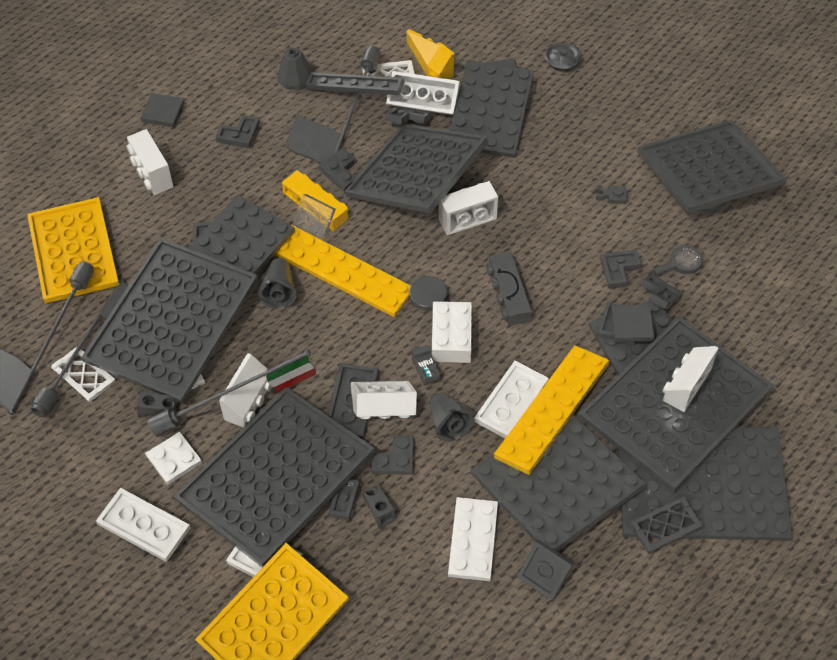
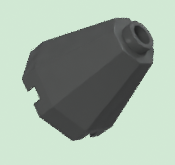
[277,48,313,90]
[429,392,475,442]

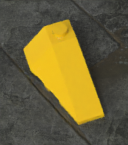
[407,29,454,79]

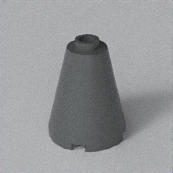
[258,258,296,309]

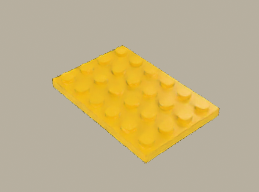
[27,197,119,304]
[195,543,349,660]

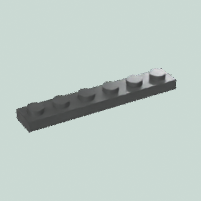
[305,72,405,95]

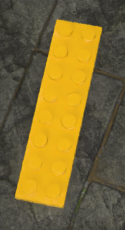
[275,225,411,317]
[494,345,609,475]

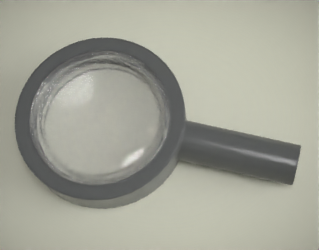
[653,245,703,276]

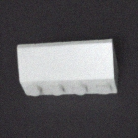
[386,71,461,115]

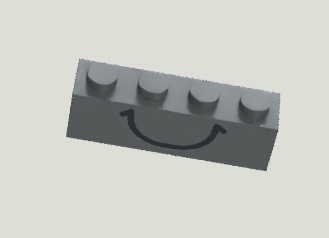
[487,252,532,326]

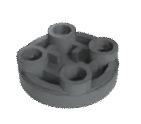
[409,276,447,310]

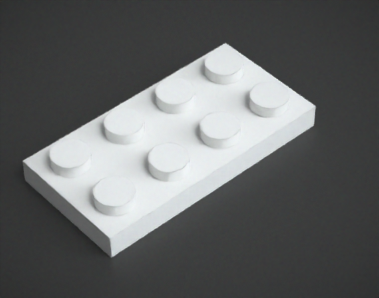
[474,361,549,438]
[96,488,190,562]
[448,497,498,581]

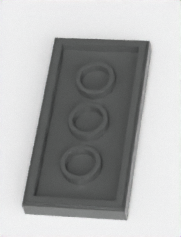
[328,363,379,439]

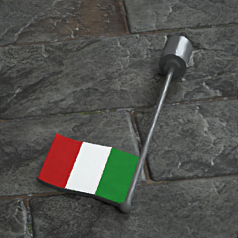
[148,349,316,436]

